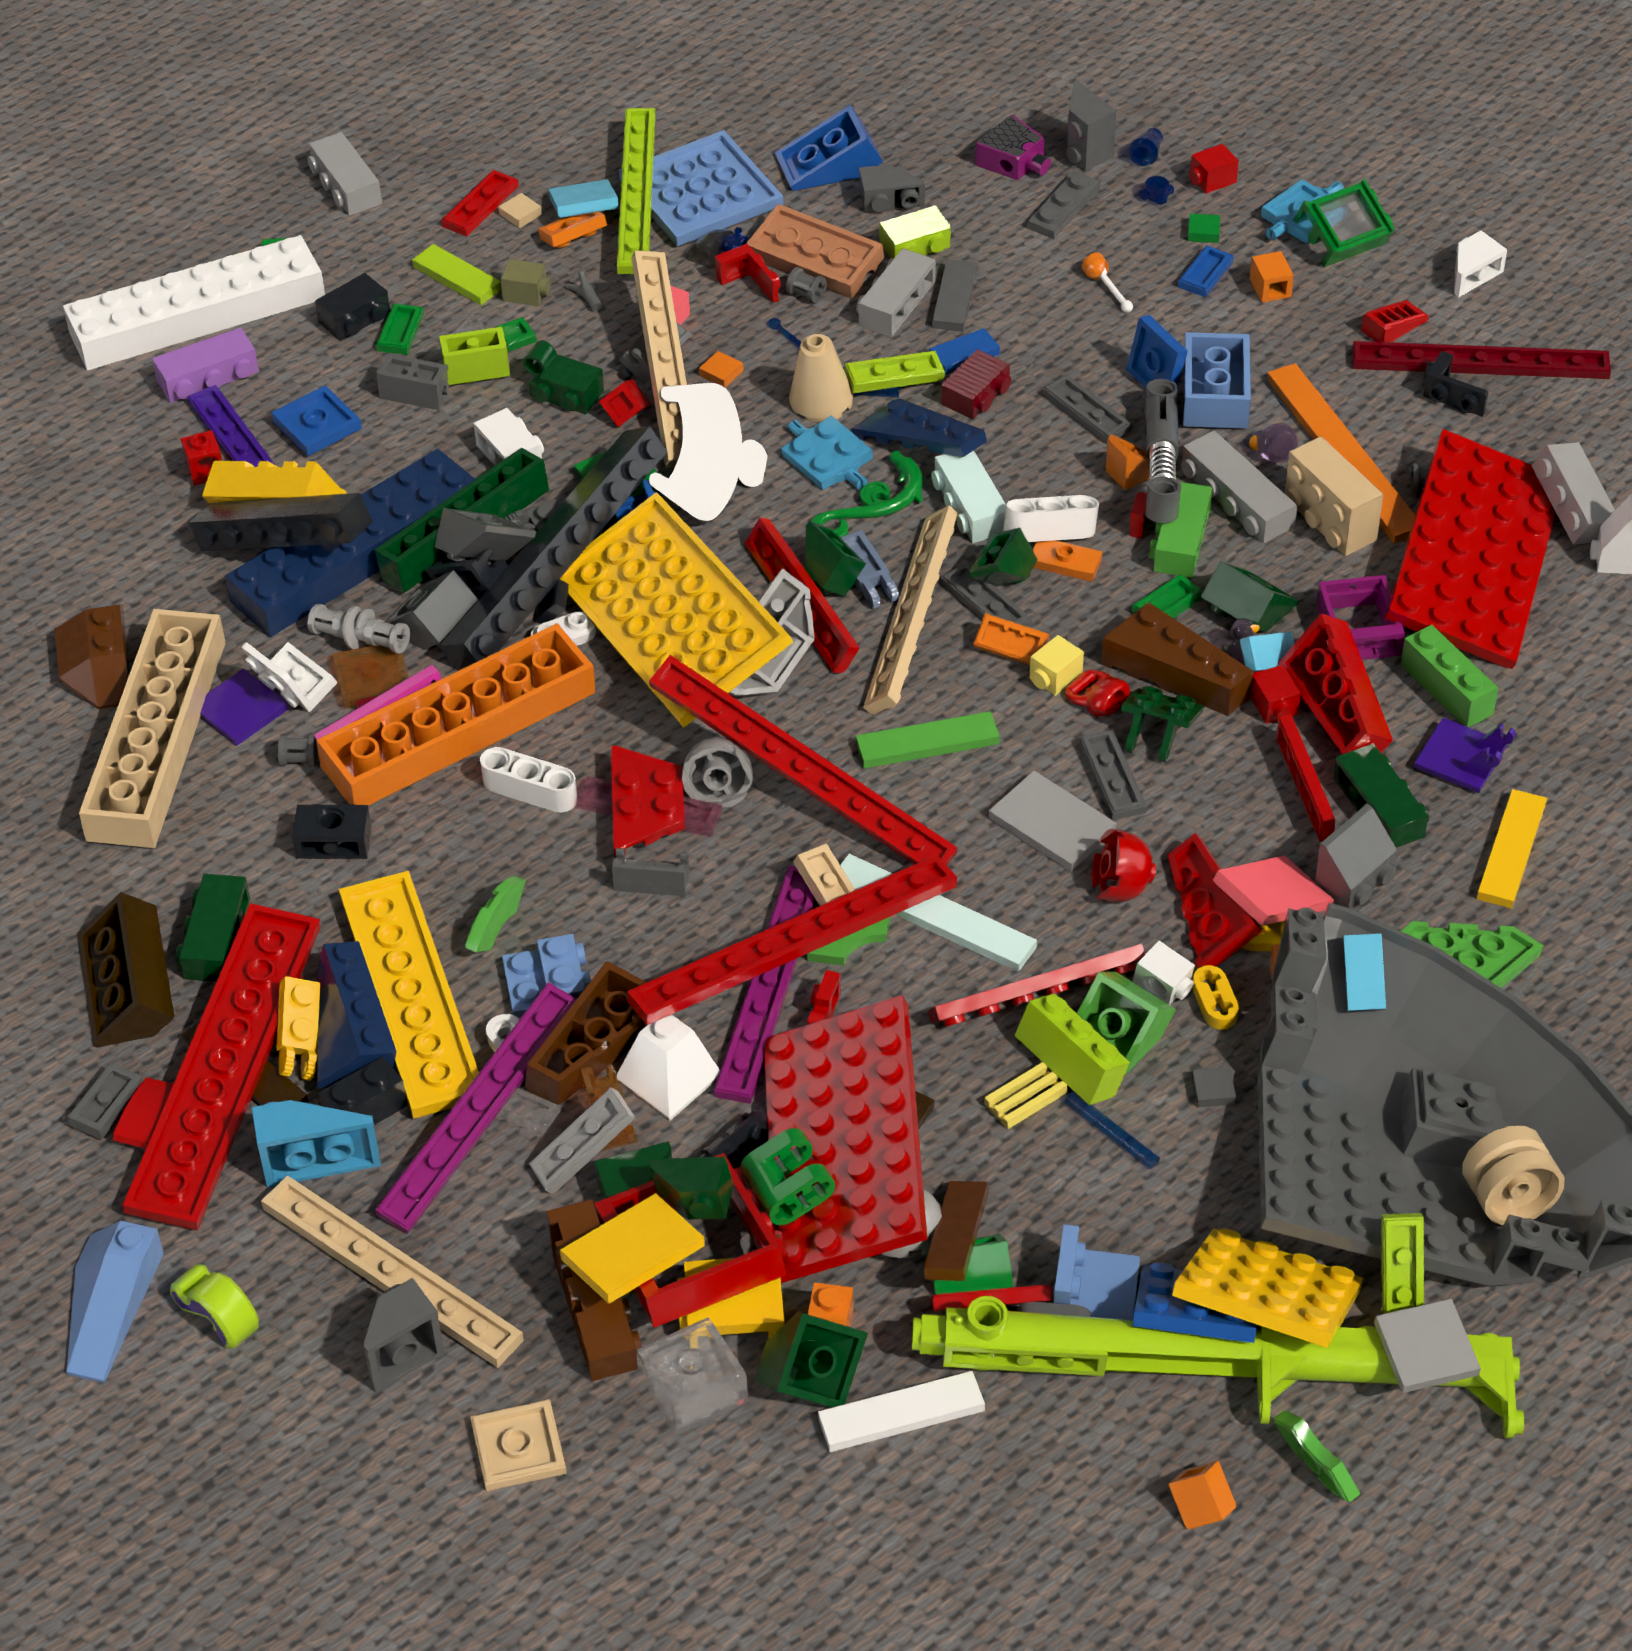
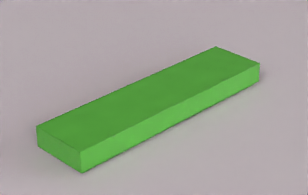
[856,711,1000,769]

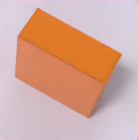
[699,351,744,388]

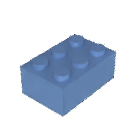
[1183,332,1251,428]

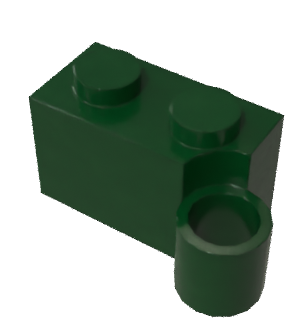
[523,341,604,414]

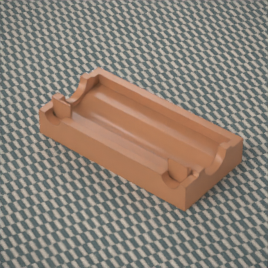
[746,204,884,299]

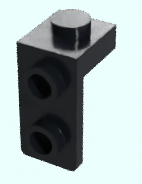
[1423,351,1488,417]

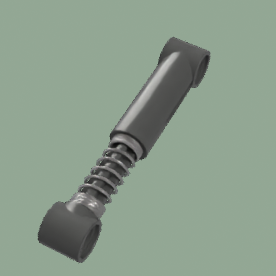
[1144,379,1182,523]

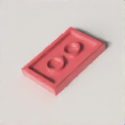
[1213,855,1334,926]

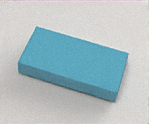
[1240,632,1294,672]
[1343,934,1386,1011]

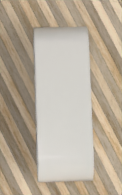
[1003,495,1099,542]
[480,747,577,813]

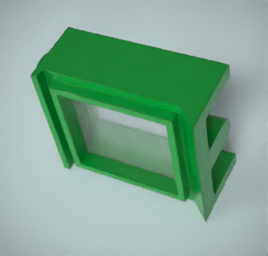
[1294,179,1395,267]

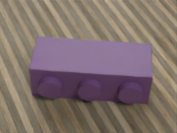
[152,327,259,403]

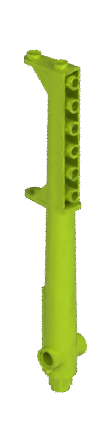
[912,1296,1524,1438]

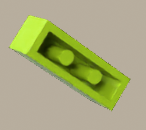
[1014,993,1130,1106]

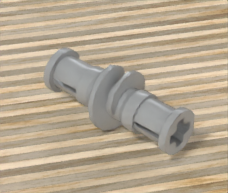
[307,604,410,654]

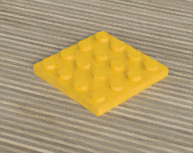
[1172,1228,1364,1348]

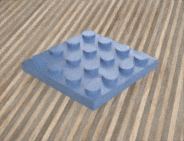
[619,130,784,247]

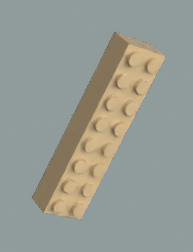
[79,609,225,848]

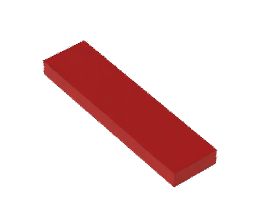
[1276,714,1336,842]

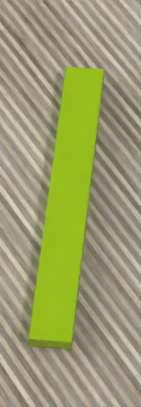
[617,108,656,274]

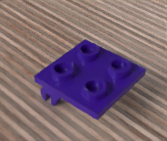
[1414,718,1516,793]

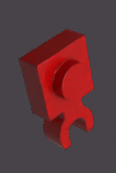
[807,970,841,1024]

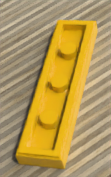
[1477,789,1547,909]

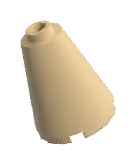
[789,334,853,422]

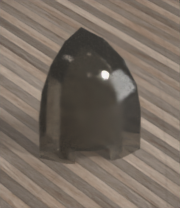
[685,229,736,269]

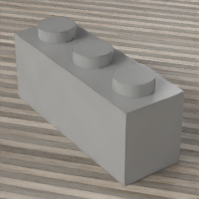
[307,132,382,216]
[856,248,936,337]
[1532,442,1615,545]

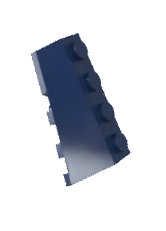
[316,941,397,1089]

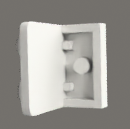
[241,642,337,712]

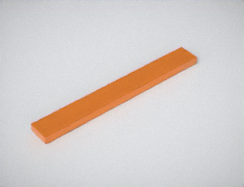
[1267,363,1415,544]

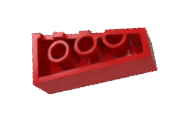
[1278,613,1393,754]

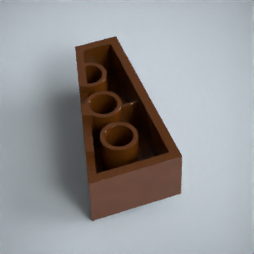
[1101,602,1253,716]
[525,961,647,1107]
[547,1199,643,1382]

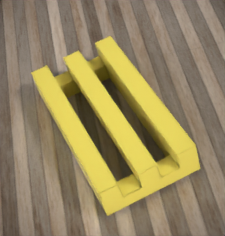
[984,1062,1068,1129]

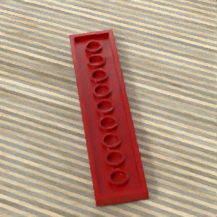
[122,903,321,1231]

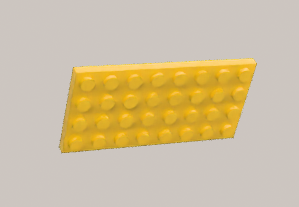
[560,492,793,728]

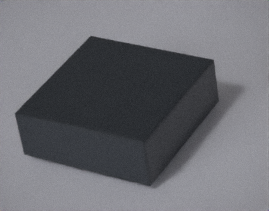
[536,579,569,624]

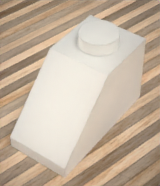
[1454,231,1507,297]

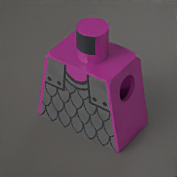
[975,115,1051,180]

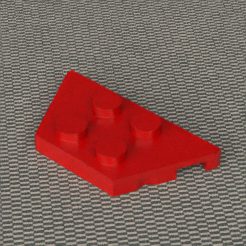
[611,745,685,858]

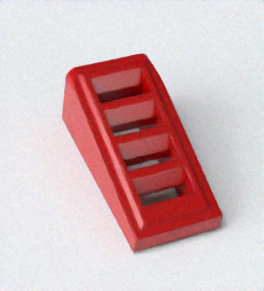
[1361,300,1429,342]

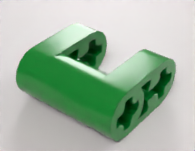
[741,1128,835,1225]

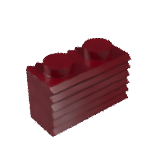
[942,349,1011,419]

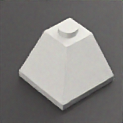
[615,1014,720,1121]

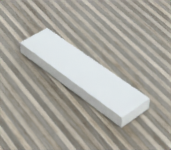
[818,1371,985,1452]

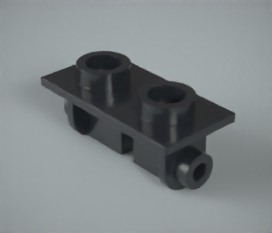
[700,1107,768,1169]

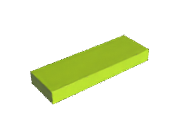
[412,244,502,305]
[844,351,945,393]
[1381,1213,1424,1315]

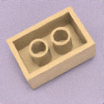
[1284,437,1383,556]

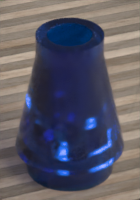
[1130,128,1163,166]

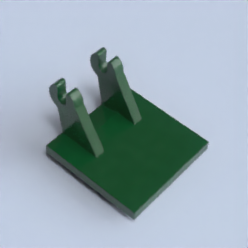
[1121,686,1205,762]

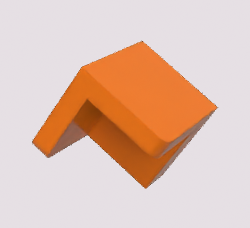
[1168,1460,1236,1529]

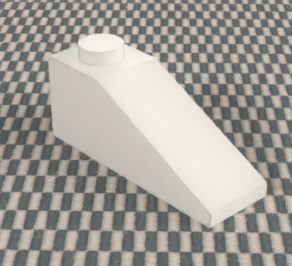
[1590,493,1632,574]

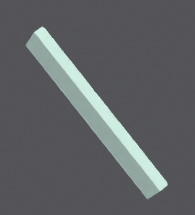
[840,854,1037,972]

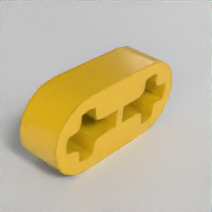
[1192,965,1239,1030]

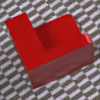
[599,379,651,427]

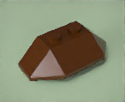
[55,604,130,709]

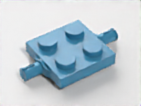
[1261,179,1349,245]
[781,415,873,490]

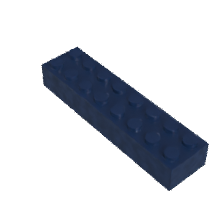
[225,449,475,638]

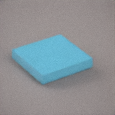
[549,179,619,218]

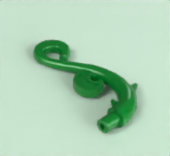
[812,451,923,537]

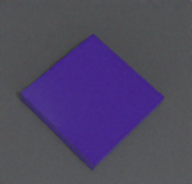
[200,668,289,746]

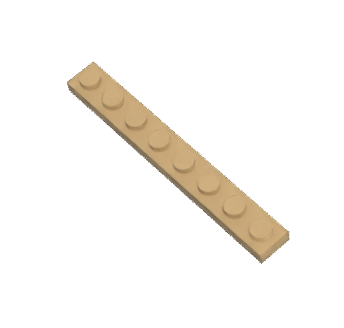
[631,250,687,468]
[863,505,958,715]
[261,1175,524,1368]

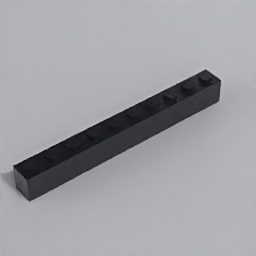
[439,426,668,671]

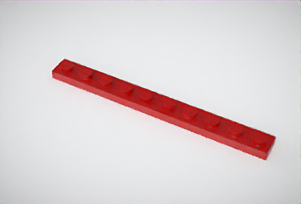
[649,655,958,865]
[627,855,957,1025]

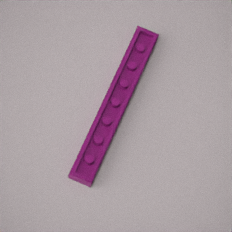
[714,865,816,1104]
[375,982,577,1234]

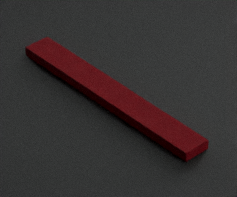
[1352,341,1611,379]

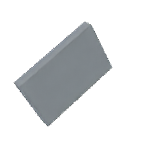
[988,771,1117,872]

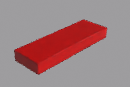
[441,170,519,237]
[930,1284,1053,1311]

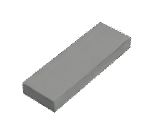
[529,1087,635,1194]

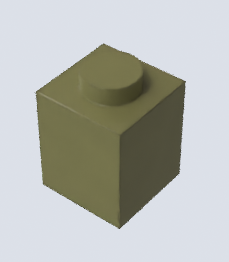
[501,259,551,306]

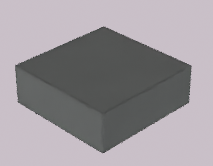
[1192,1067,1236,1108]

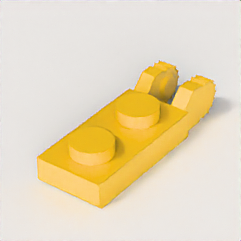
[277,976,320,1081]

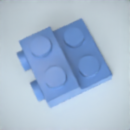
[502,934,591,1019]

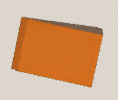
[1106,434,1150,490]

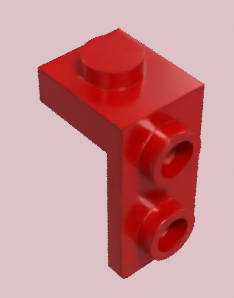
[715,244,781,303]

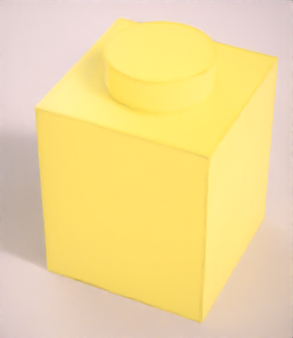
[1030,635,1084,696]

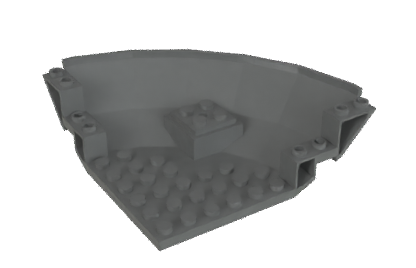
[1257,903,1632,1286]

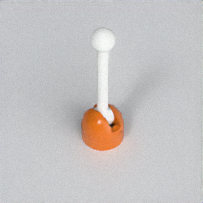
[1081,252,1133,313]

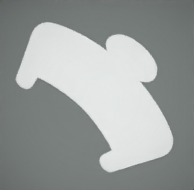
[649,383,767,521]

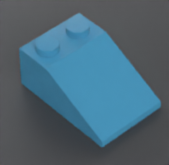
[252,1100,381,1188]

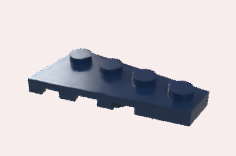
[852,398,987,457]

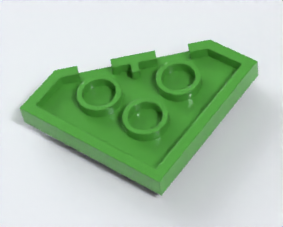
[1401,921,1544,988]

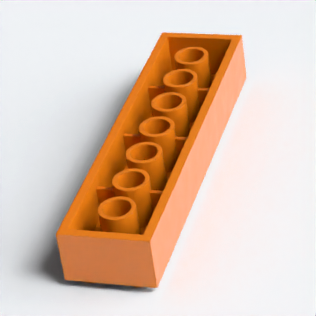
[316,623,595,806]

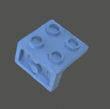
[1054,1224,1140,1320]

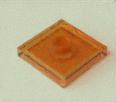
[332,646,408,710]

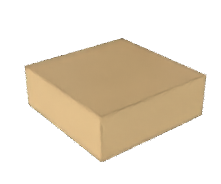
[499,193,542,228]

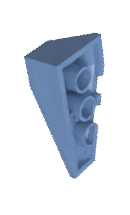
[66,1221,164,1383]

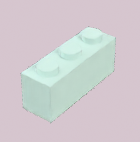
[931,451,1006,543]

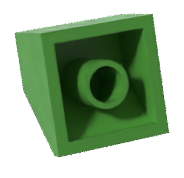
[1077,972,1176,1075]

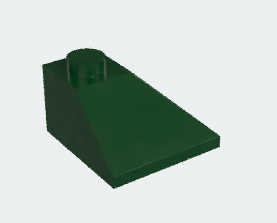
[754,1311,868,1407]

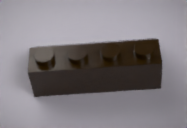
[78,892,174,1048]

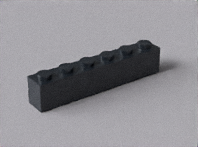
[188,493,373,551]

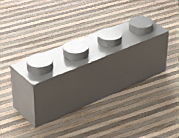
[1181,431,1297,544]

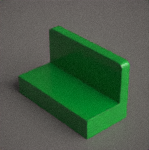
[925,1234,1013,1294]

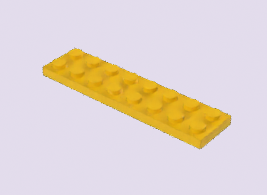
[339,871,479,1119]

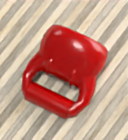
[1065,670,1130,716]

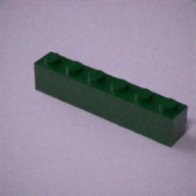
[375,447,549,593]

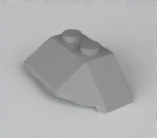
[729,568,815,696]

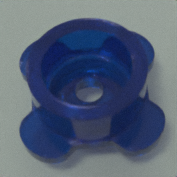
[1139,176,1174,205]
[722,227,749,252]

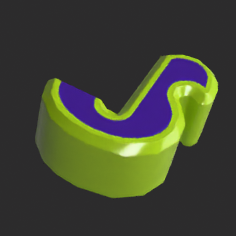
[170,1264,259,1349]

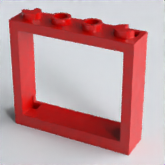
[594,1153,788,1328]

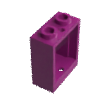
[1316,575,1405,660]

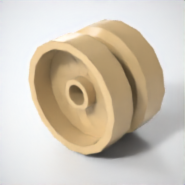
[1462,1126,1565,1226]

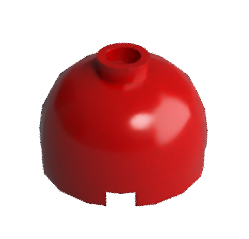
[1091,828,1156,902]

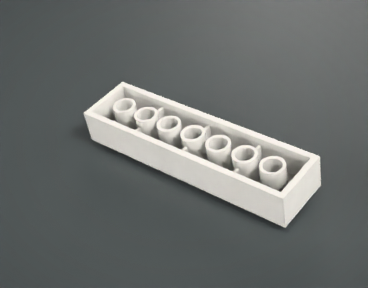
[63,235,325,371]

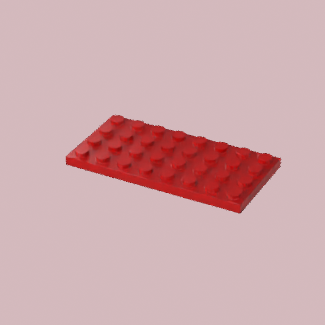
[1385,429,1556,669]
[764,995,928,1283]

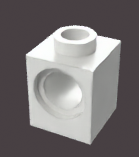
[1132,941,1195,1005]

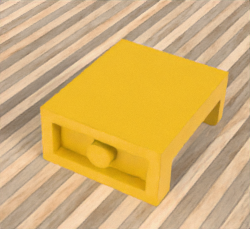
[677,1258,784,1348]

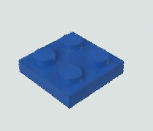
[1126,315,1188,388]
[271,385,362,456]

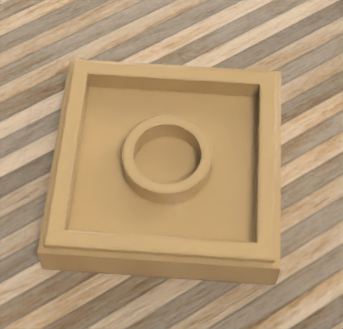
[471,1399,566,1491]

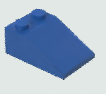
[775,104,883,191]

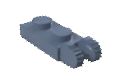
[840,530,899,609]

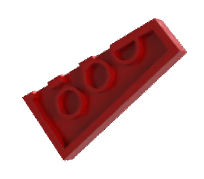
[1168,832,1262,969]

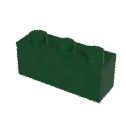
[1333,743,1429,848]
[176,873,250,982]

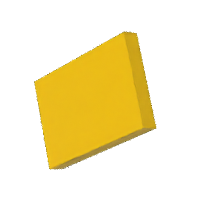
[560,1193,705,1304]

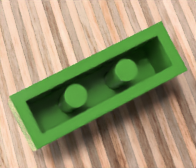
[1149,482,1212,578]
[1401,625,1499,727]

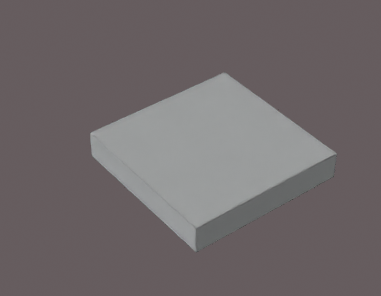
[1374,1299,1481,1393]

